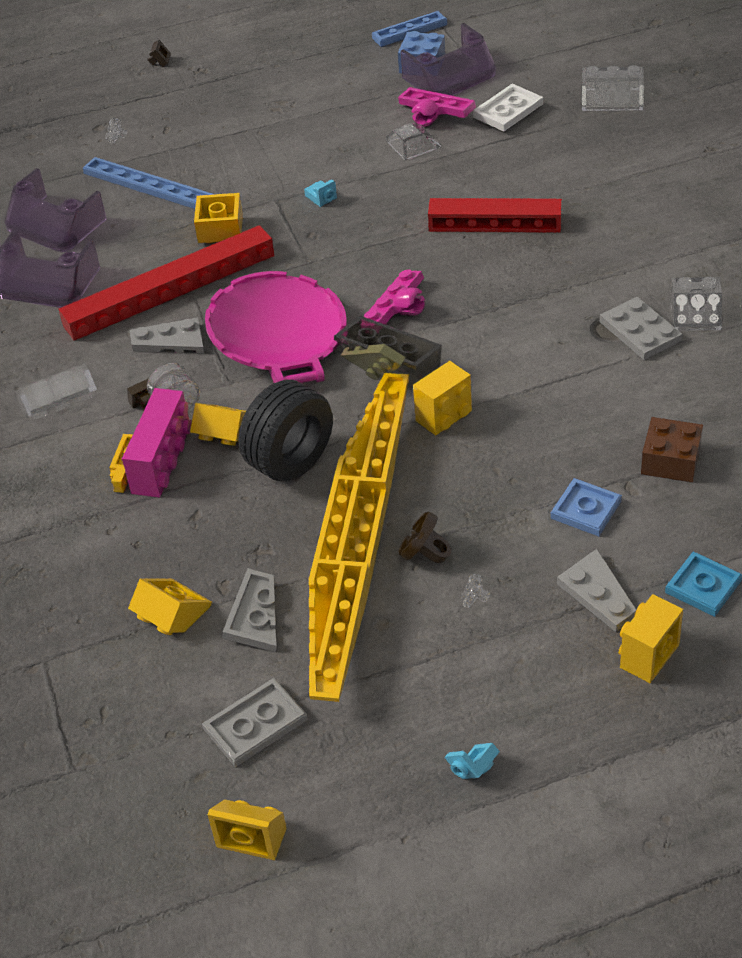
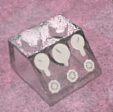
[670,277,722,331]

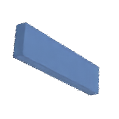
[372,11,447,47]

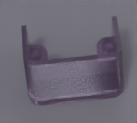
[401,23,496,96]
[4,168,107,252]
[0,229,100,308]

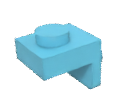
[445,743,500,779]

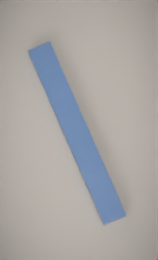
[83,157,215,209]

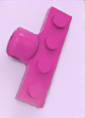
[398,87,476,127]
[357,270,425,333]

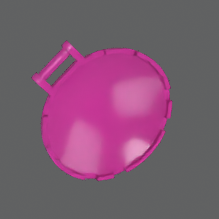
[205,271,346,383]

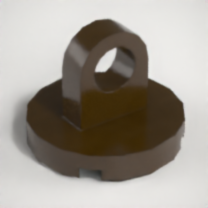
[398,511,452,563]

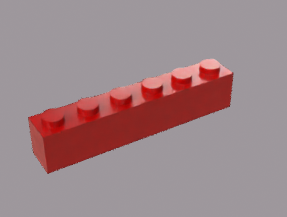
[428,198,562,233]

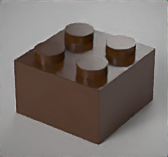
[641,417,703,483]

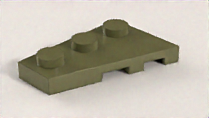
[341,344,405,380]

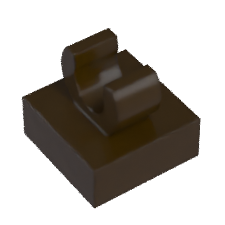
[147,40,171,67]
[127,378,153,411]

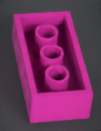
[122,388,192,498]

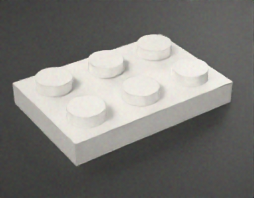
[473,84,543,132]

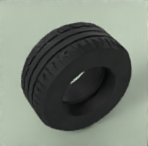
[238,380,333,481]

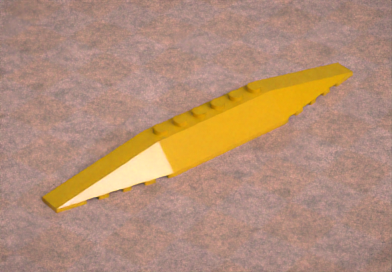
[309,373,409,702]

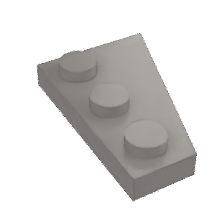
[130,317,205,354]
[557,549,636,632]
[222,568,277,652]

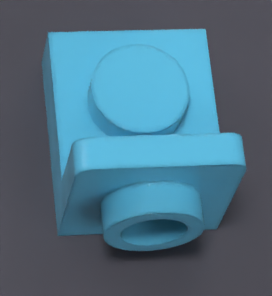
[304,179,337,207]

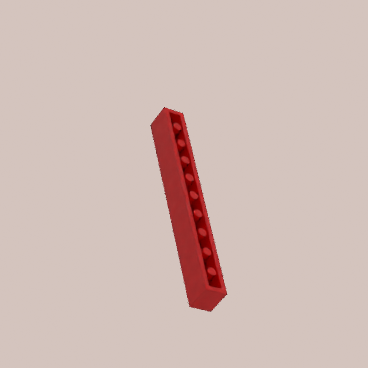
[58,225,275,341]

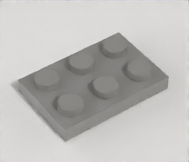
[599,297,682,360]

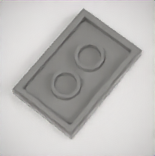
[202,678,308,768]

